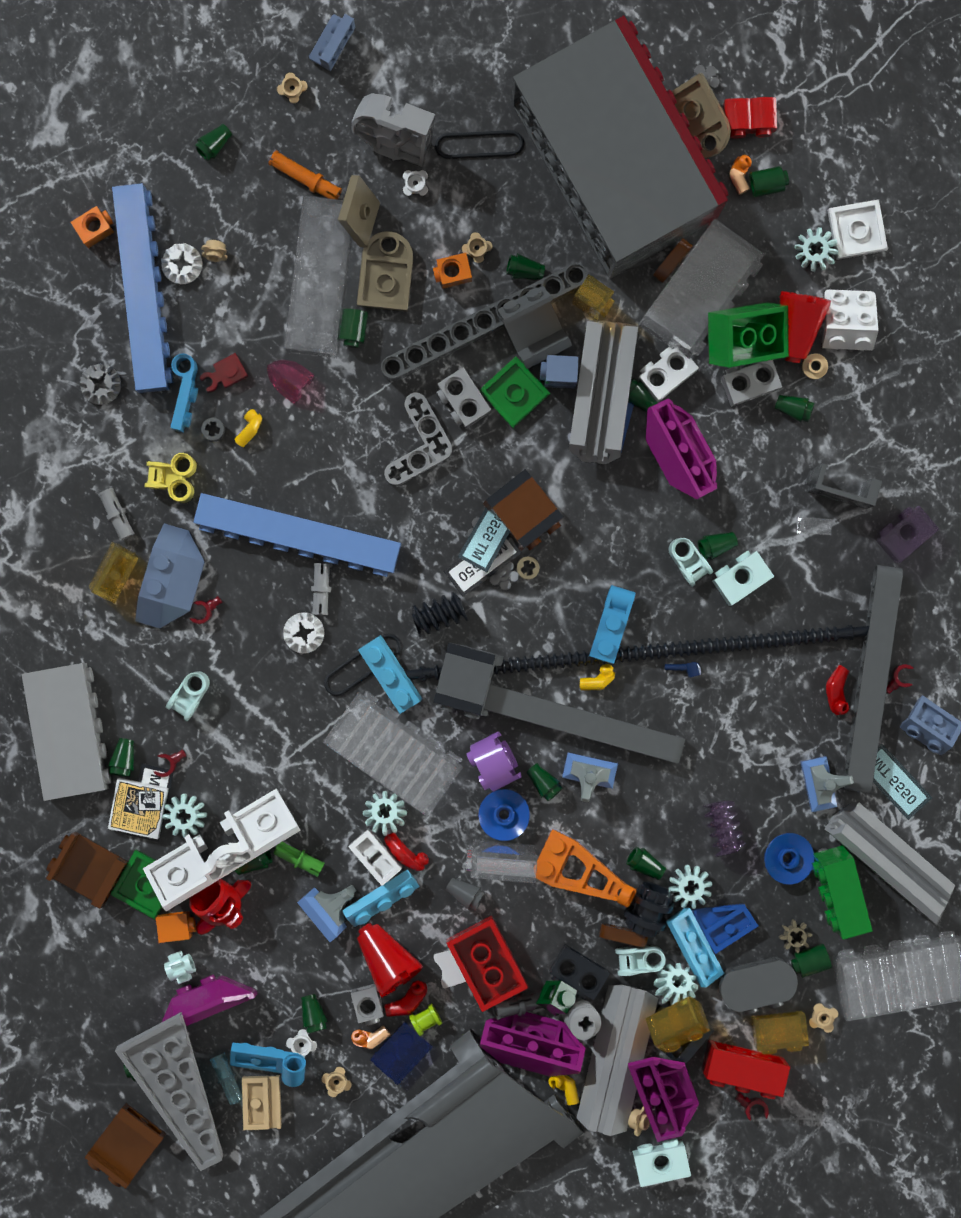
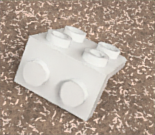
[822,290,878,351]

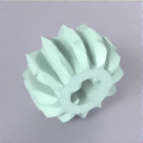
[795,227,839,272]
[363,791,407,836]
[162,794,207,838]
[668,865,712,909]
[654,963,699,1008]

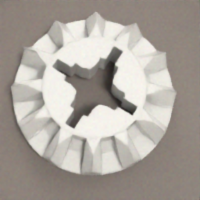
[161,243,202,284]
[283,613,324,653]

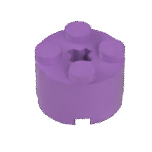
[466,732,522,791]

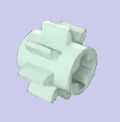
[164,951,196,984]

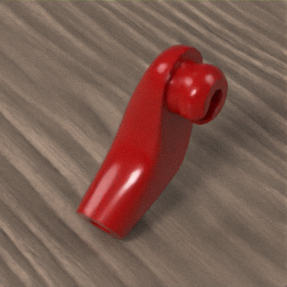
[826,665,850,715]
[384,833,429,871]
[385,981,428,1017]

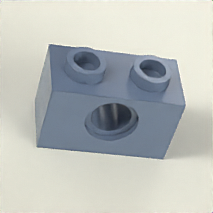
[540,355,578,389]

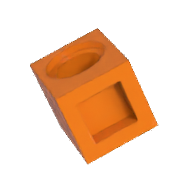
[71,206,114,248]
[433,253,472,289]
[156,911,196,943]

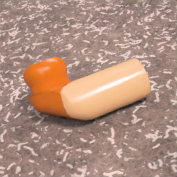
[729,155,752,195]
[351,1025,391,1049]

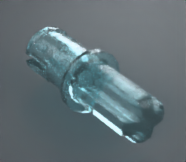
[209,1053,242,1105]

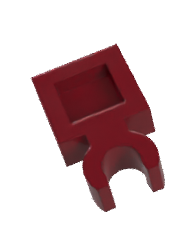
[199,353,248,393]

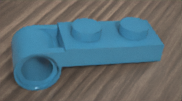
[170,353,198,433]
[589,585,636,664]
[230,1043,306,1087]

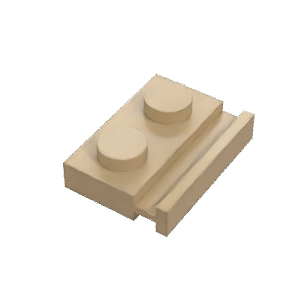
[242,1075,282,1130]

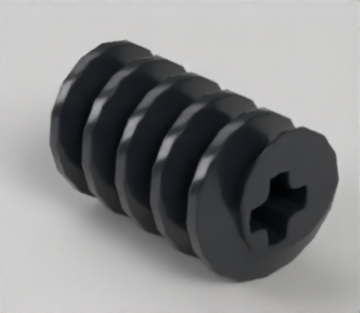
[412,592,468,637]

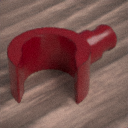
[189,596,222,624]
[886,664,914,695]
[153,749,187,777]
[735,1093,769,1121]

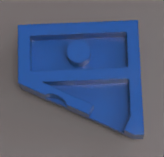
[691,903,758,954]

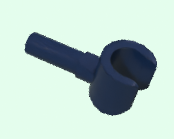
[665,662,702,678]

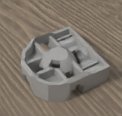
[351,93,435,167]

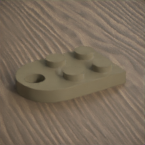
[672,73,730,158]
[357,231,413,312]

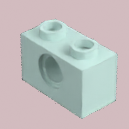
[712,551,774,606]
[632,1138,691,1187]

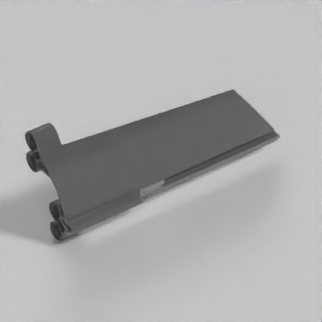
[259,1029,585,1218]

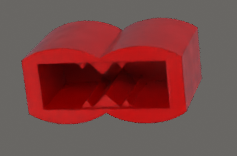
[723,97,777,139]

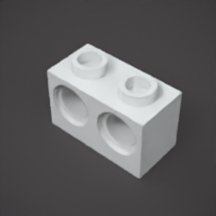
[638,344,698,402]
[348,828,403,886]

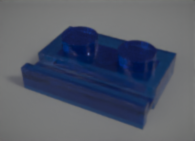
[370,1021,432,1085]

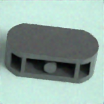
[718,957,798,1015]

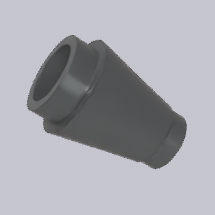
[445,878,485,911]

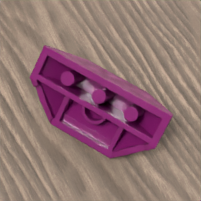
[646,398,717,499]
[162,974,257,1026]
[480,1012,586,1076]
[628,1057,699,1142]

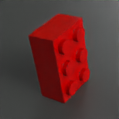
[446,915,528,1012]
[702,1040,790,1099]

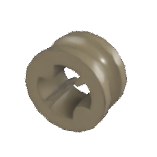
[517,556,540,580]

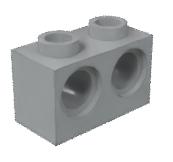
[721,360,782,407]
[436,367,491,429]

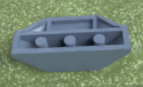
[135,524,205,628]

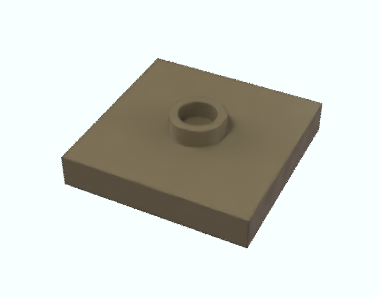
[338,175,380,247]

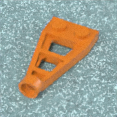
[530,829,636,907]

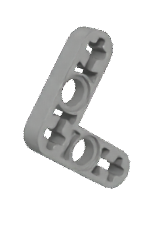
[384,393,452,486]

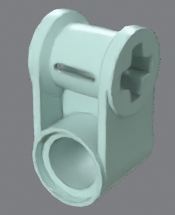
[669,538,713,587]
[166,671,210,721]
[615,945,666,976]

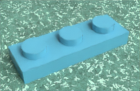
[358,635,423,714]
[342,869,420,927]
[666,908,724,988]

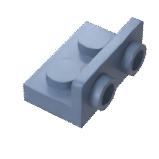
[309,14,356,71]
[900,695,961,755]

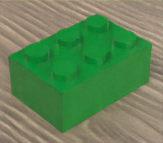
[708,302,788,368]
[811,845,873,940]

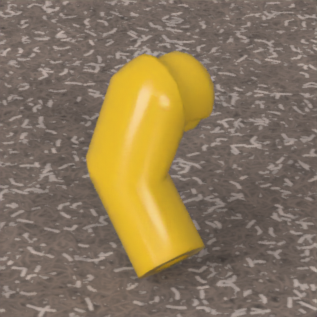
[234,409,262,447]
[580,664,615,691]
[548,1075,579,1105]

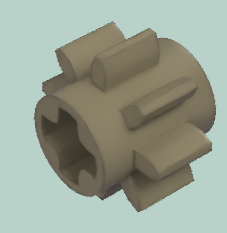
[779,919,812,953]

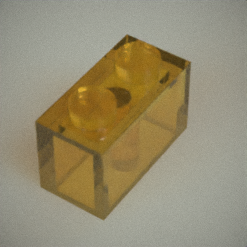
[572,275,615,320]
[89,541,139,603]
[645,996,710,1053]
[751,1011,809,1054]

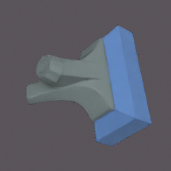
[562,752,618,802]
[800,756,854,812]
[297,885,357,942]

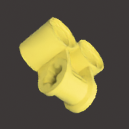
[144,453,197,503]

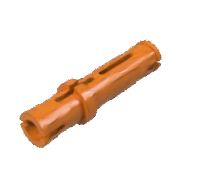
[268,150,342,203]

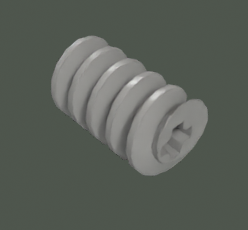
[562,998,601,1041]

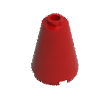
[780,291,831,363]
[357,923,423,997]

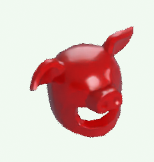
[189,879,251,935]

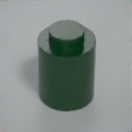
[749,166,789,198]
[339,308,368,348]
[791,944,832,978]

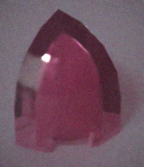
[267,360,315,404]

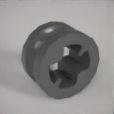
[201,418,225,441]

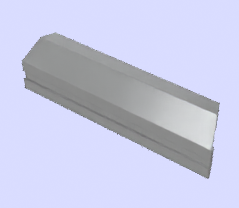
[569,320,639,464]
[825,802,955,926]
[577,985,658,1136]

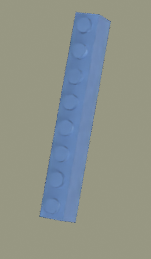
[112,183,173,393]
[193,493,401,577]

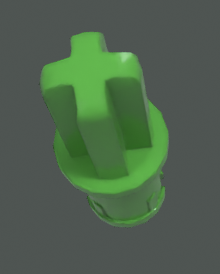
[274,842,325,877]

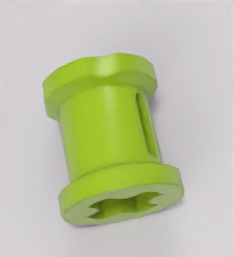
[409,1003,443,1036]

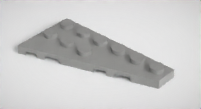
[115,1012,224,1171]

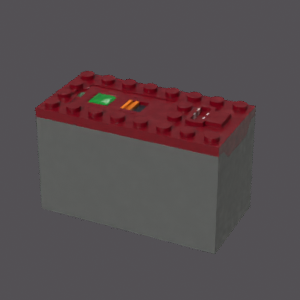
[511,15,728,280]

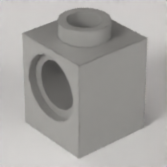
[351,984,384,1025]

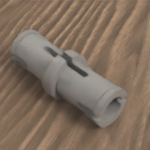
[98,488,135,541]
[311,563,331,615]

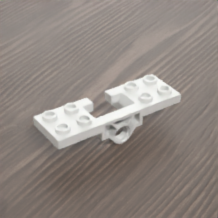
[143,789,301,911]

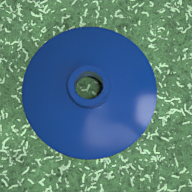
[478,789,530,841]
[764,833,814,885]

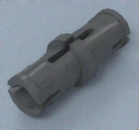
[492,991,542,1020]

